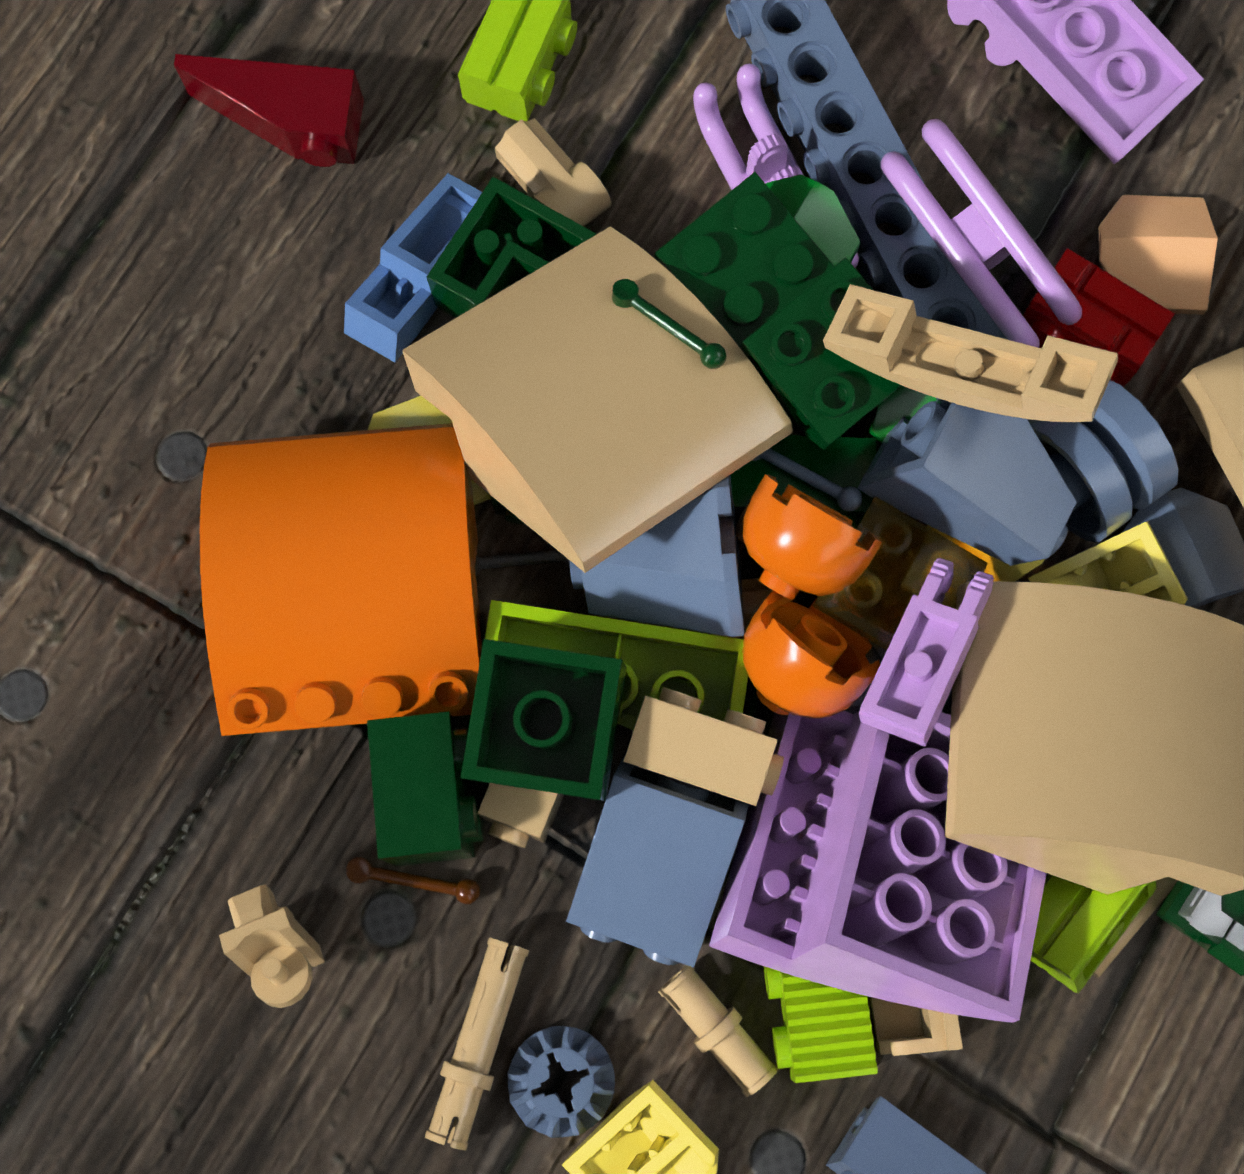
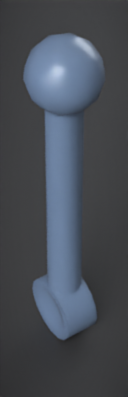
[751,448,863,512]

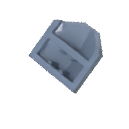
[1121,488,1244,608]

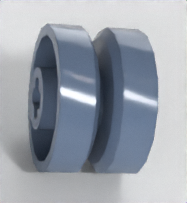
[1028,380,1178,543]

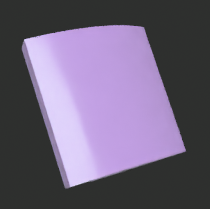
[709,710,1047,1023]

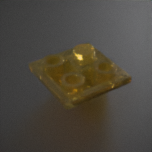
[813,496,988,650]

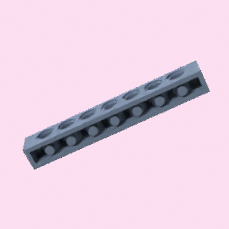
[726,0,1007,339]

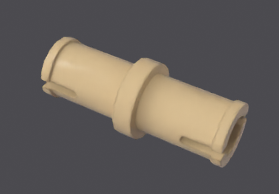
[658,965,778,1097]

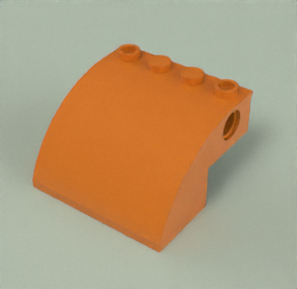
[200,423,483,736]

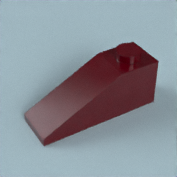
[174,54,364,167]

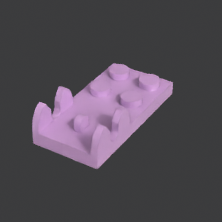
[947,0,1204,164]

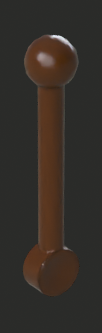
[346,857,480,905]

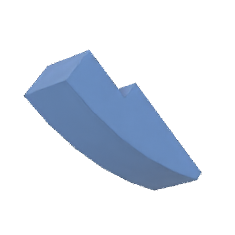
[344,173,482,363]

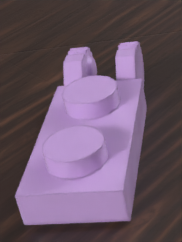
[859,558,994,747]

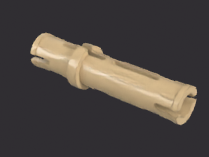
[425,938,529,1150]

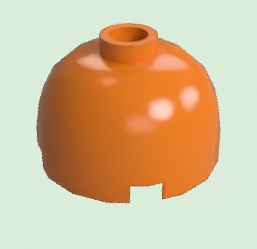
[743,474,883,600]
[742,590,880,718]

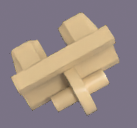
[219,885,325,1008]

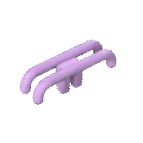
[693,63,859,268]
[881,119,1082,348]

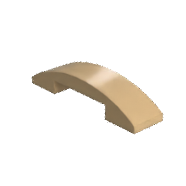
[823,284,1118,422]

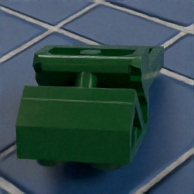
[655,172,902,450]

